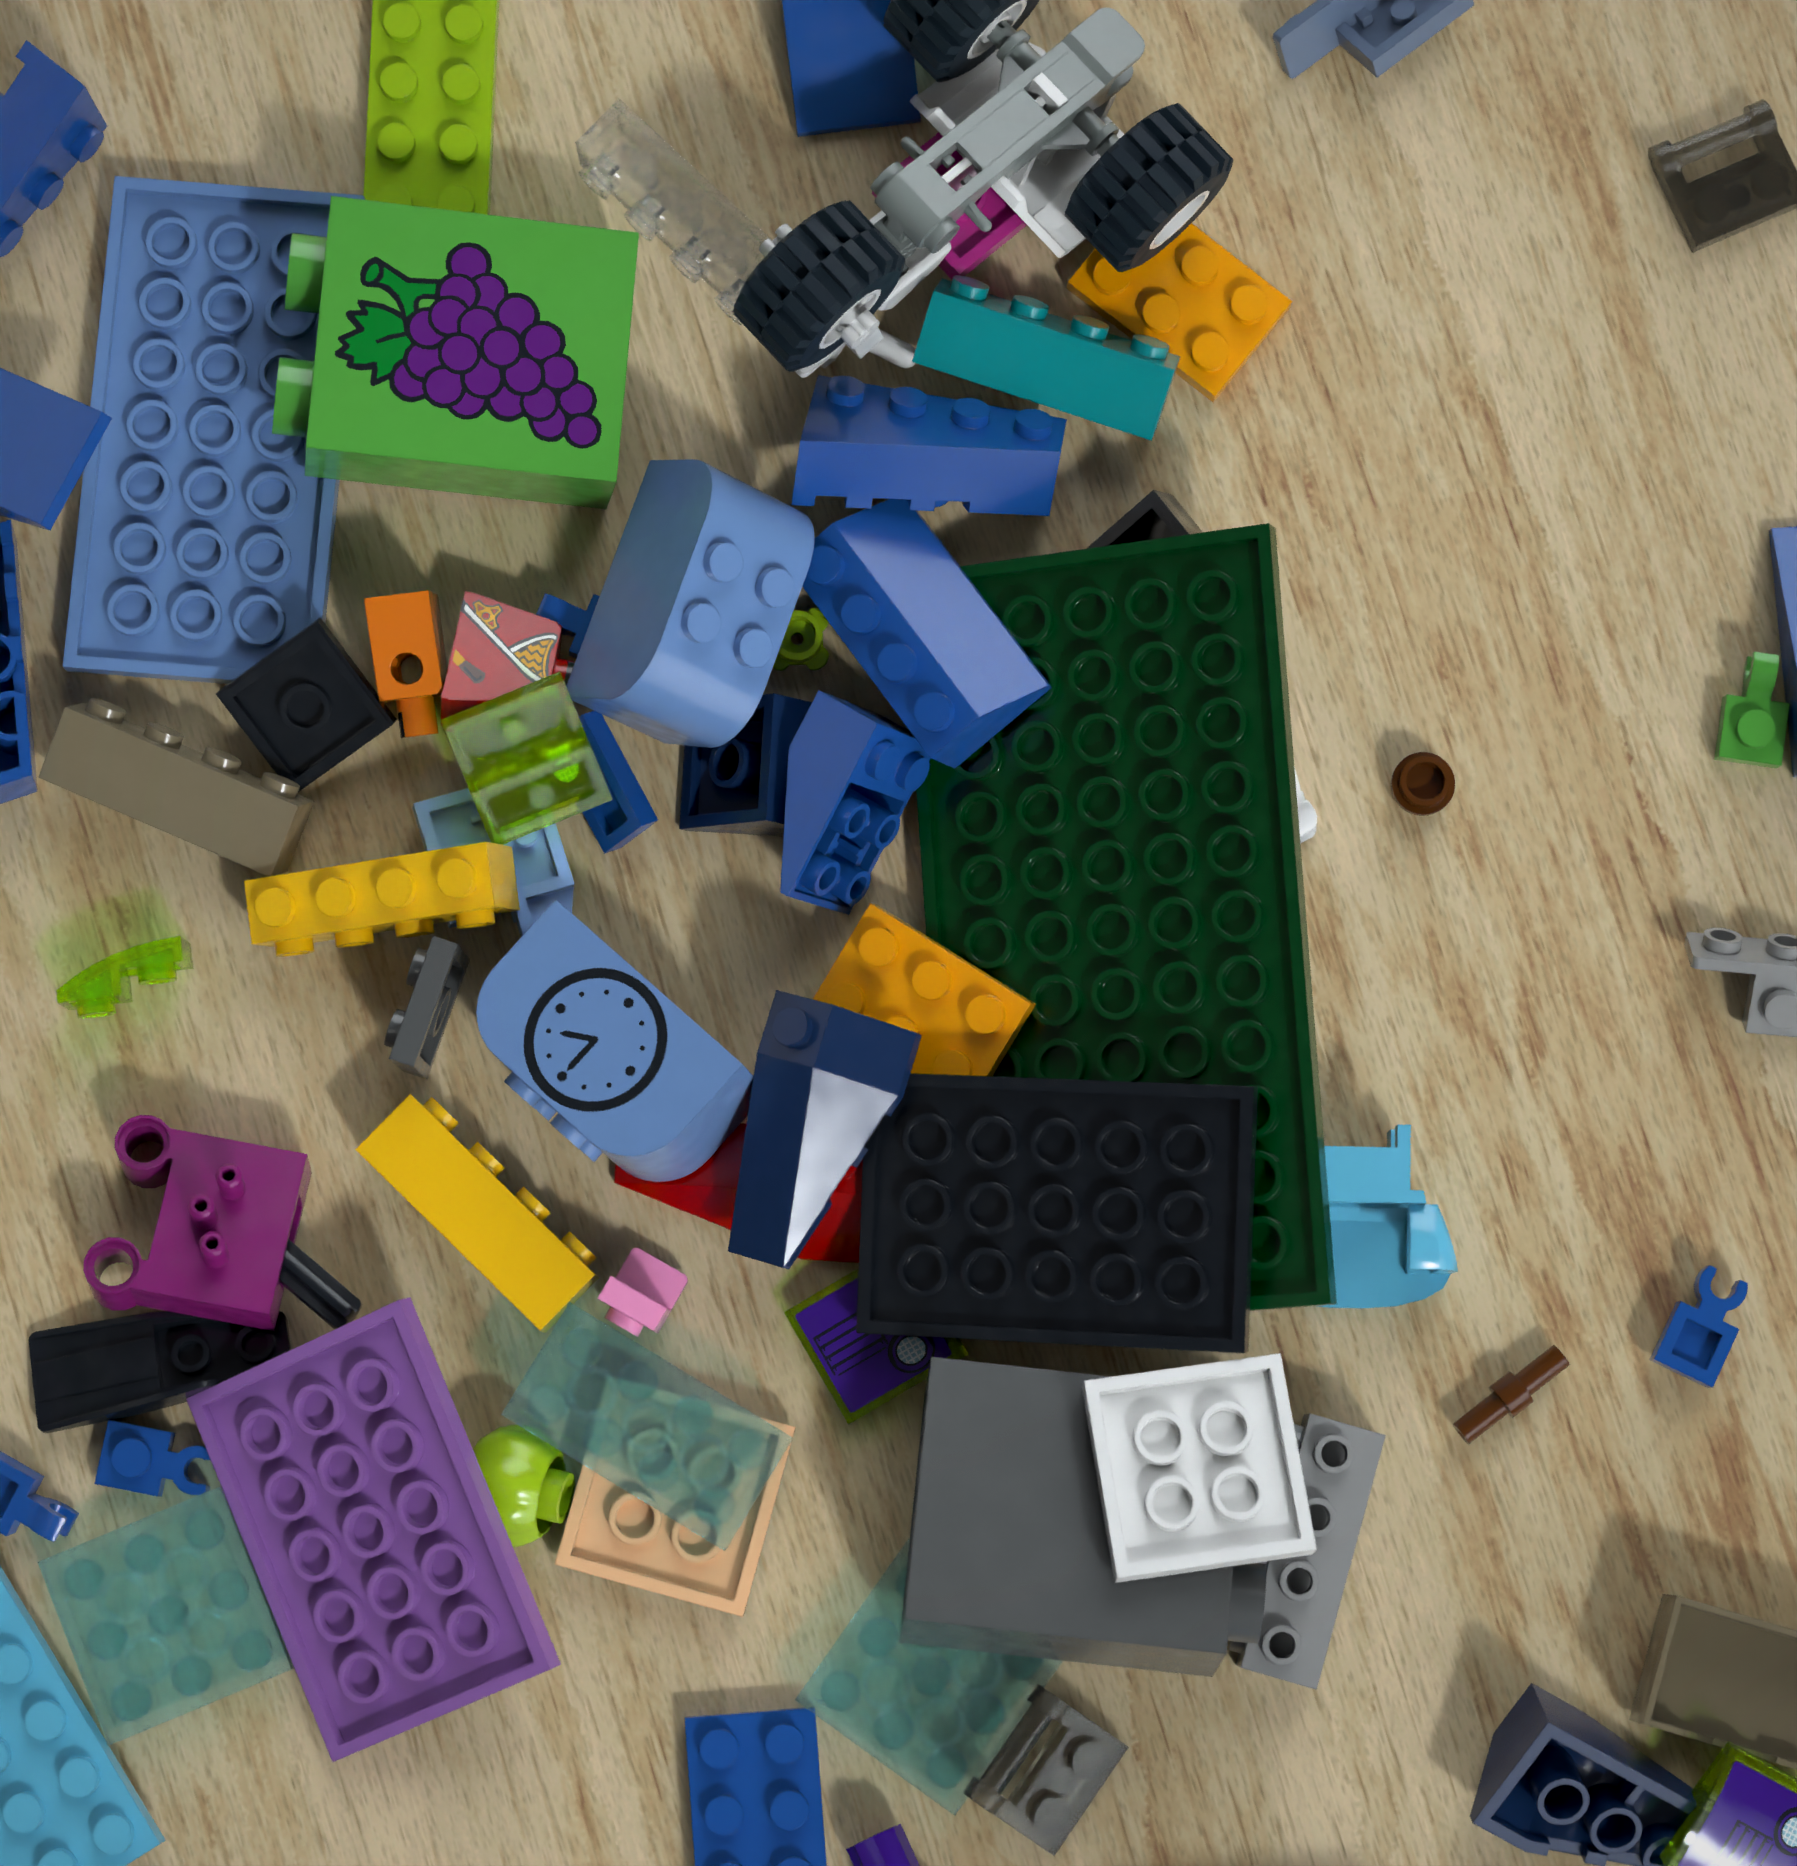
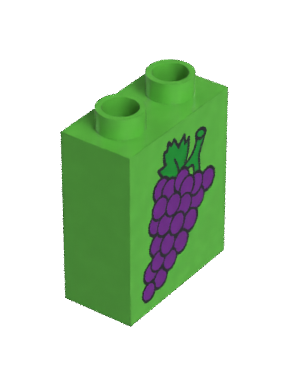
[272,196,639,509]

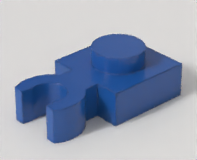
[1650,1265,1748,1388]
[94,1420,211,1497]

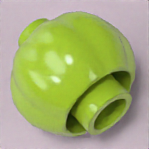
[473,1424,575,1547]

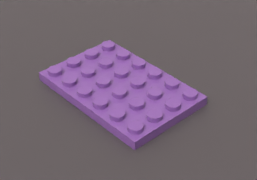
[186,1297,561,1762]

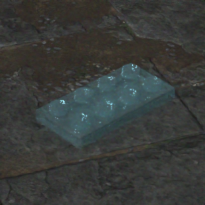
[501,1302,793,1551]

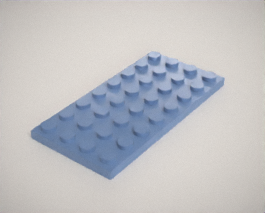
[63,176,365,684]

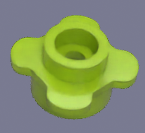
[773,608,829,671]

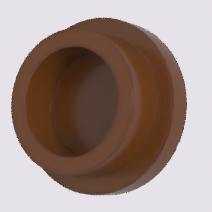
[1391,752,1455,816]

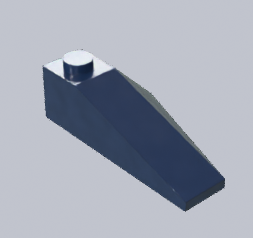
[728,990,922,1270]
[1470,1683,1715,1866]

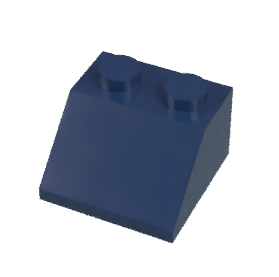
[679,693,812,836]

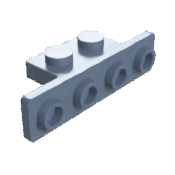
[1273,0,1474,79]

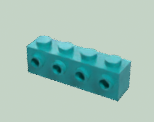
[912,275,1180,441]

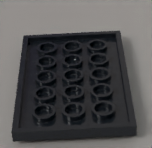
[856,1073,1258,1353]

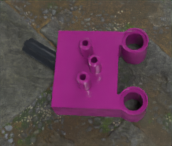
[83,1115,362,1331]

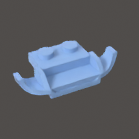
[412,739,575,937]

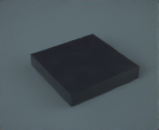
[216,618,397,792]

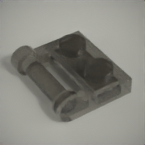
[1648,99,1797,253]
[963,1683,1129,1856]

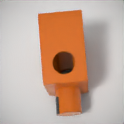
[364,590,447,738]

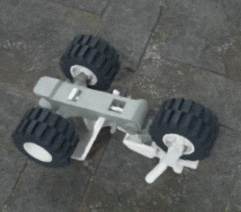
[733,0,1234,378]

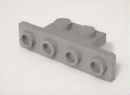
[1684,928,1797,1037]

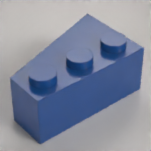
[0,40,107,257]

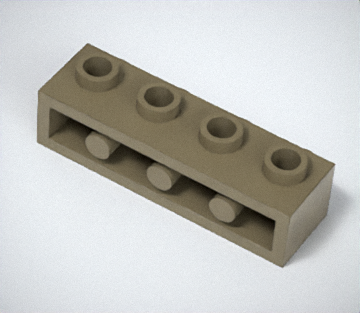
[38,698,315,876]

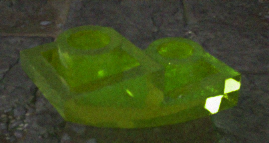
[56,936,193,1018]

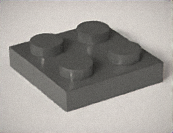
[384,936,470,1079]

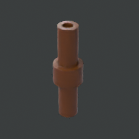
[1452,1345,1570,1444]

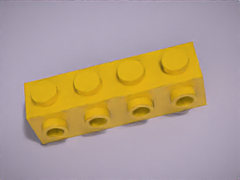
[244,842,520,957]
[355,1094,599,1333]

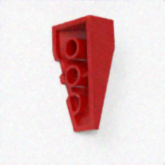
[614,1123,863,1263]

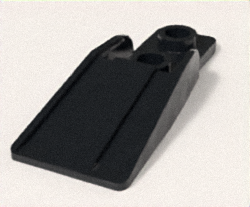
[29,1311,291,1433]

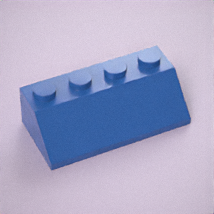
[802,499,1052,768]

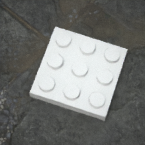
[1082,1353,1317,1583]

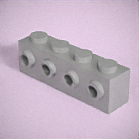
[1229,1413,1386,1690]

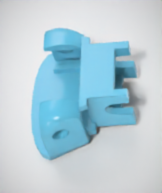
[1316,1125,1458,1309]

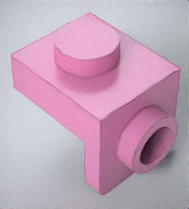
[598,1248,688,1337]

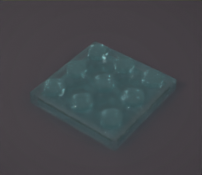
[38,1487,295,1746]
[795,1538,1063,1816]

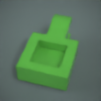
[1714,651,1790,769]

